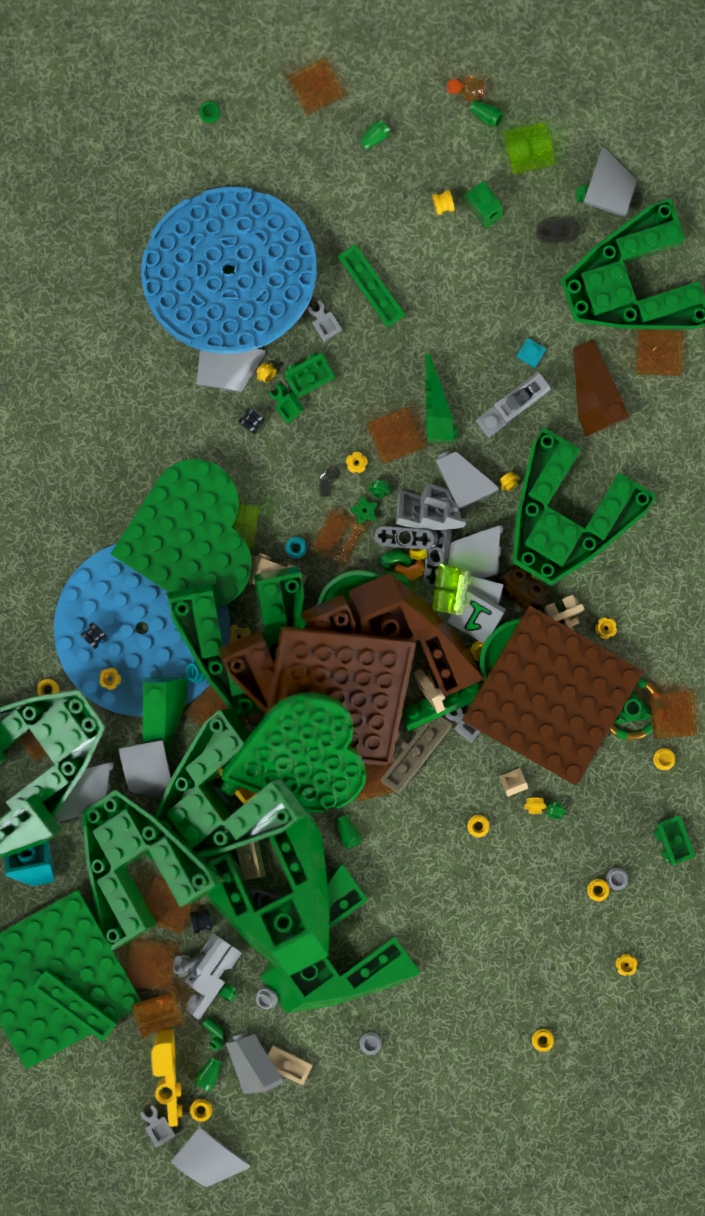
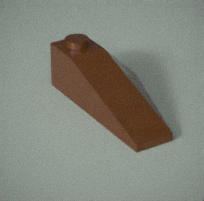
[573,340,629,437]

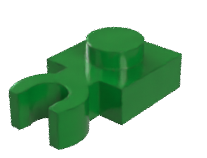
[268,383,305,424]

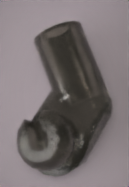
[319,466,341,497]

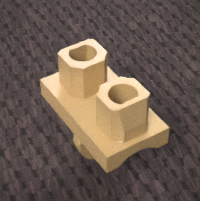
[543,595,585,631]

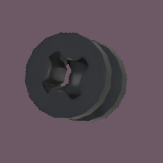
[237,408,265,435]
[80,622,108,649]
[190,909,213,934]

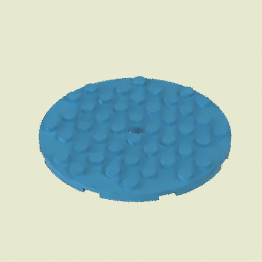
[141,187,317,354]
[54,544,231,716]

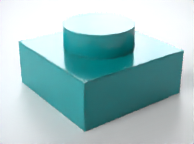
[516,338,546,369]

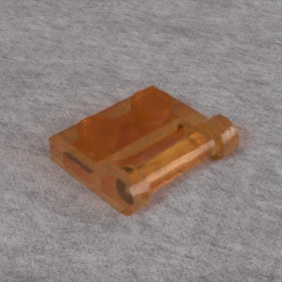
[310,509,366,567]
[131,992,185,1039]

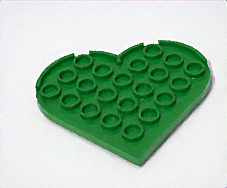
[110,459,253,608]
[221,692,366,813]

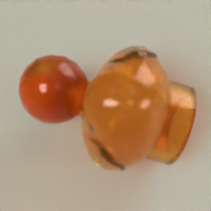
[446,75,485,103]

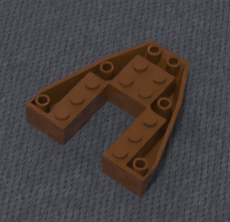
[348,573,484,716]
[219,595,356,713]

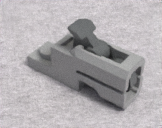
[475,372,551,439]
[180,933,242,1019]

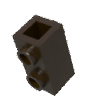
[499,564,550,611]

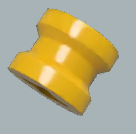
[432,190,455,215]

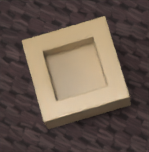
[499,768,528,796]

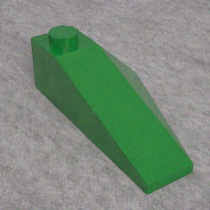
[425,354,458,444]
[142,677,187,756]

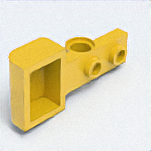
[152,1029,183,1126]

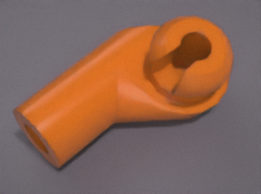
[394,560,425,580]

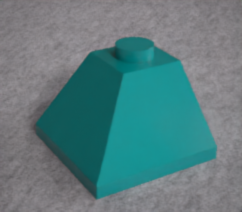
[5,841,55,886]

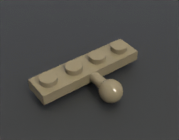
[380,717,452,794]

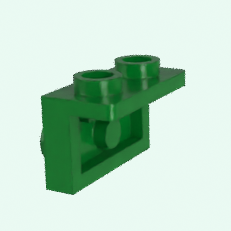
[284,352,335,399]
[653,815,696,867]

